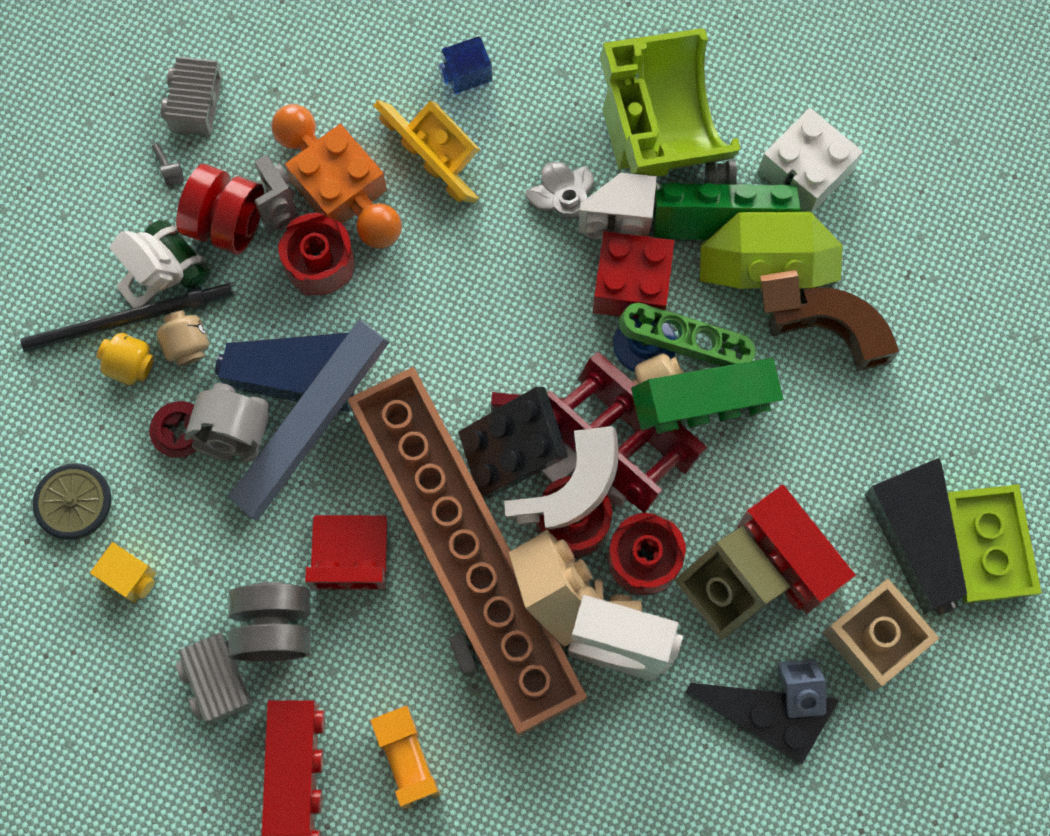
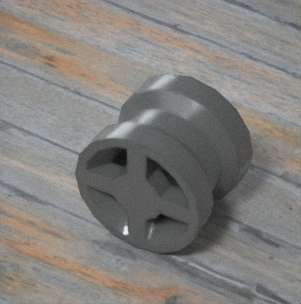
[704,160,737,185]

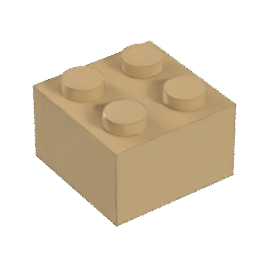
[509,529,600,646]
[822,578,939,692]

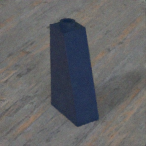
[215,332,355,412]

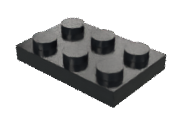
[458,387,568,499]

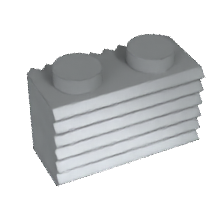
[161,56,223,137]
[176,633,253,725]

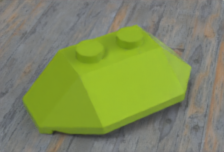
[699,212,843,289]

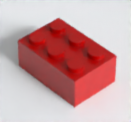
[737,484,856,615]

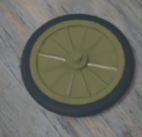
[33,463,111,540]

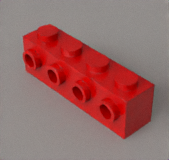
[261,700,325,836]

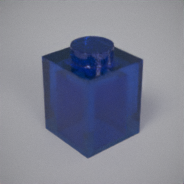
[438,36,493,94]

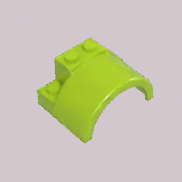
[600,28,740,177]

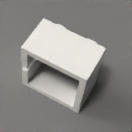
[758,108,863,213]

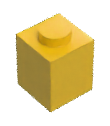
[90,542,157,604]

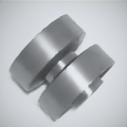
[228,582,311,662]

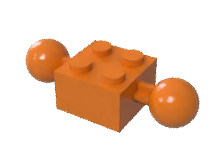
[271,104,402,249]

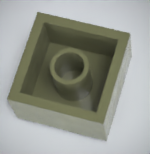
[675,526,791,641]

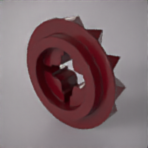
[149,401,197,459]

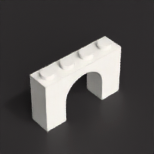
[567,595,683,682]

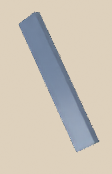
[228,319,390,520]

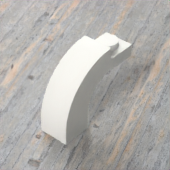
[504,426,619,530]

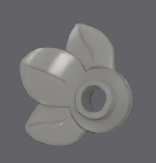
[526,162,594,219]

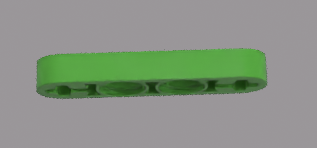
[619,303,755,366]

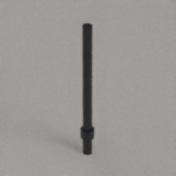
[20,283,234,352]

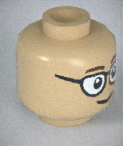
[156,310,210,367]

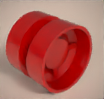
[176,164,265,255]

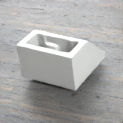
[578,173,657,239]

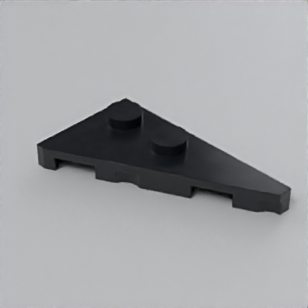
[685,683,839,765]

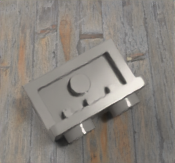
[254,155,298,233]

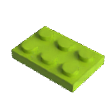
[947,484,1042,604]

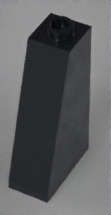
[864,458,967,616]

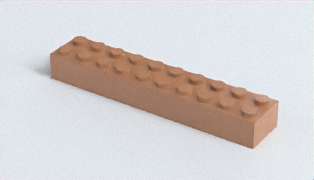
[348,366,587,738]

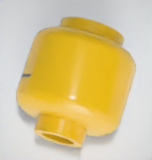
[96,332,155,386]

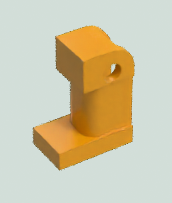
[370,705,441,809]

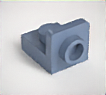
[778,659,826,718]

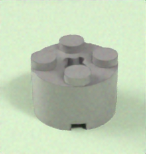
[184,383,269,462]

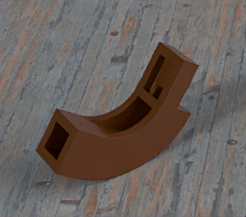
[768,288,899,372]

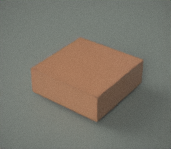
[760,270,801,313]

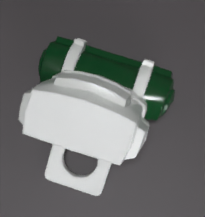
[109,220,211,308]

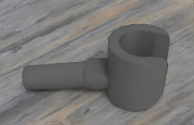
[152,143,184,185]

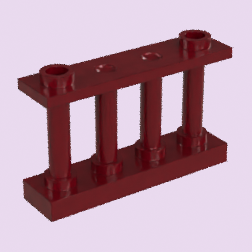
[547,352,707,513]

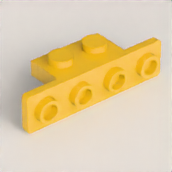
[373,100,480,204]

